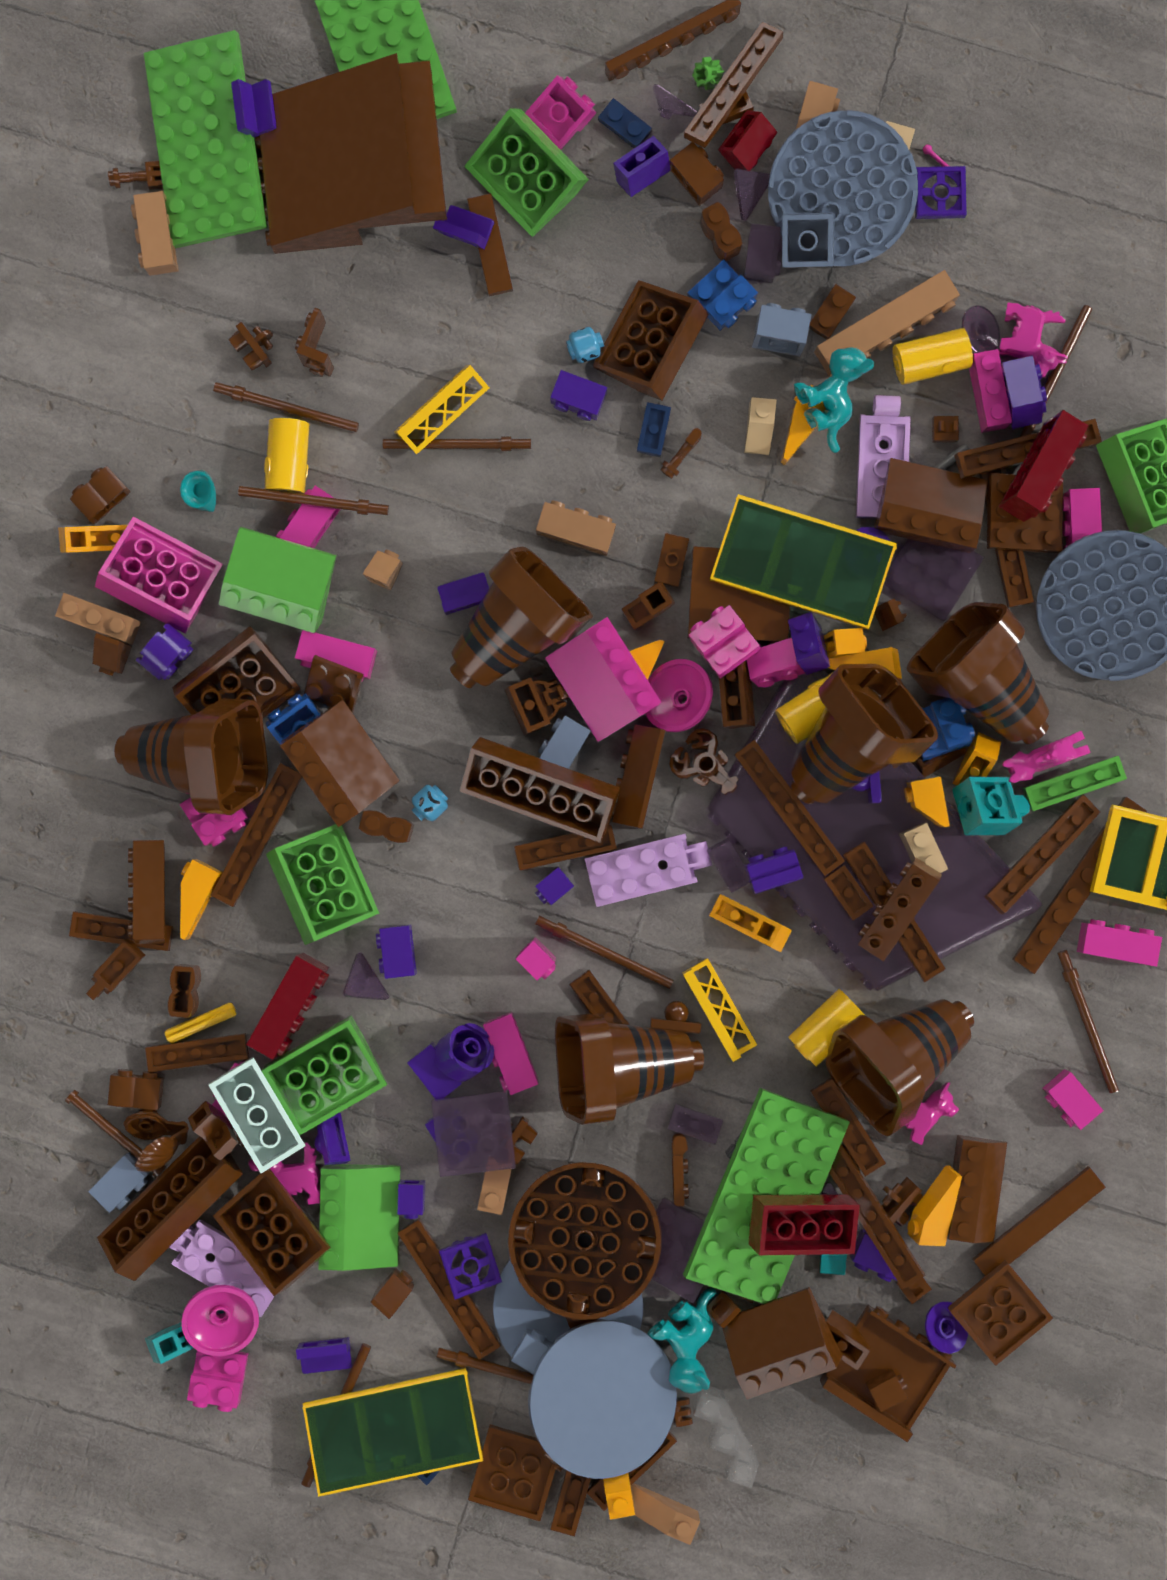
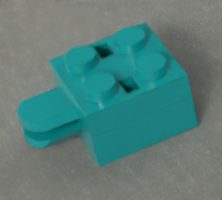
[952,777,1030,835]

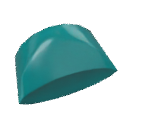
[180,470,216,512]

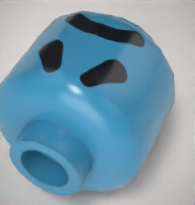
[566,327,604,363]
[411,785,449,821]

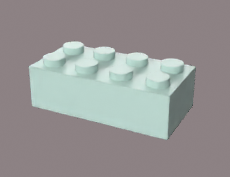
[208,1057,305,1173]

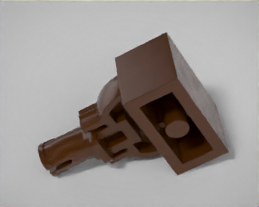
[505,677,569,735]

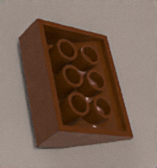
[592,280,709,401]
[874,458,987,553]
[172,626,301,719]
[280,699,400,827]
[213,1168,331,1296]
[722,1287,842,1399]

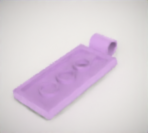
[856,395,911,519]
[585,834,712,907]
[169,1220,274,1317]

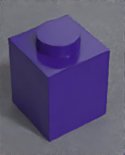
[535,867,574,905]
[397,1180,425,1219]

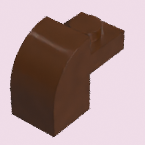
[622,582,675,630]
[188,1101,239,1161]

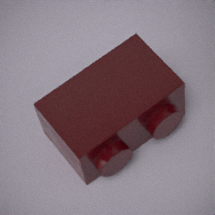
[718,110,778,172]

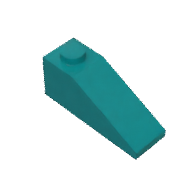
[145,1310,224,1364]

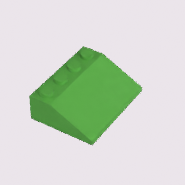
[464,108,589,237]
[1096,418,1167,534]
[219,527,337,633]
[266,824,379,945]
[261,1015,387,1135]
[318,1164,401,1271]

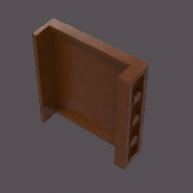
[687,546,793,645]
[820,1305,957,1442]

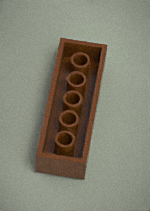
[460,737,620,843]
[97,1136,243,1281]

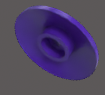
[925,1302,968,1354]

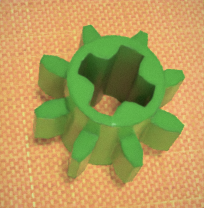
[692,57,724,90]

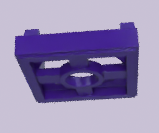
[915,166,967,219]
[439,1233,502,1299]

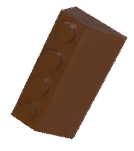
[612,725,665,829]
[947,1135,1007,1243]

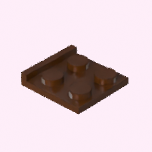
[304,655,364,713]

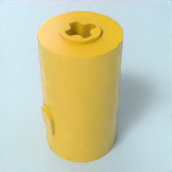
[892,328,973,385]
[264,418,310,494]
[775,673,832,744]
[788,988,866,1067]

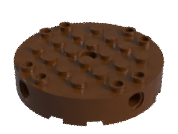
[508,1162,662,1320]

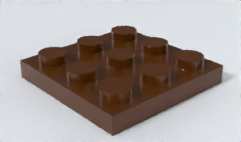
[987,473,1063,553]
[947,1260,1053,1366]
[468,1424,555,1521]

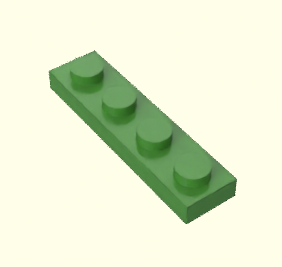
[1023,756,1127,811]

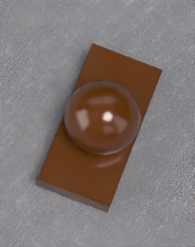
[650,1001,701,1034]

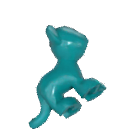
[794,347,874,453]
[647,1287,716,1394]

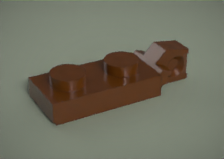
[86,938,146,1000]

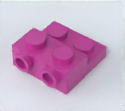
[525,75,597,150]
[689,605,761,679]
[179,797,250,847]
[187,1351,248,1412]

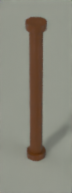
[65,1090,166,1178]

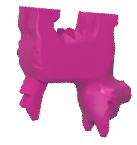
[999,302,1068,378]
[1002,731,1091,783]
[905,1082,959,1145]
[248,1142,321,1205]

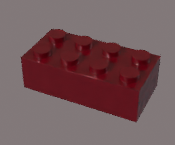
[999,410,1089,522]
[246,953,330,1060]
[748,1194,860,1255]

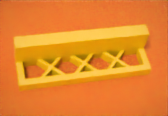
[394,365,490,455]
[682,958,757,1062]

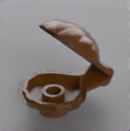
[123,1109,189,1172]

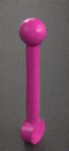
[923,144,949,167]

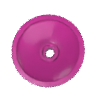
[645,659,713,732]
[182,1285,259,1356]

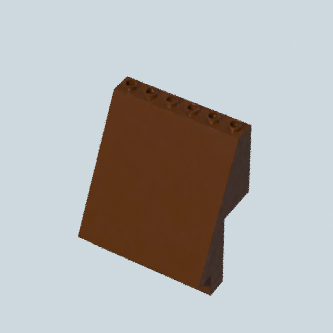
[256,53,447,254]

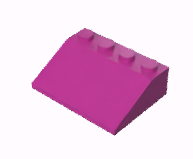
[95,517,223,634]
[545,617,662,742]

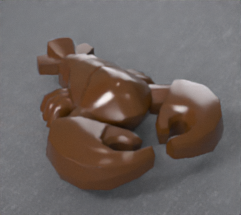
[669,728,739,795]

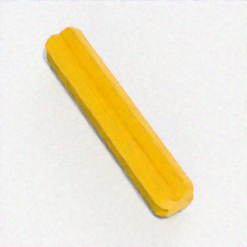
[165,1003,237,1043]

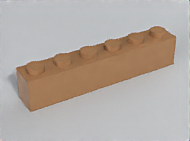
[814,270,960,377]

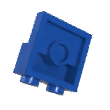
[687,259,758,331]
[266,693,321,744]
[921,697,975,761]

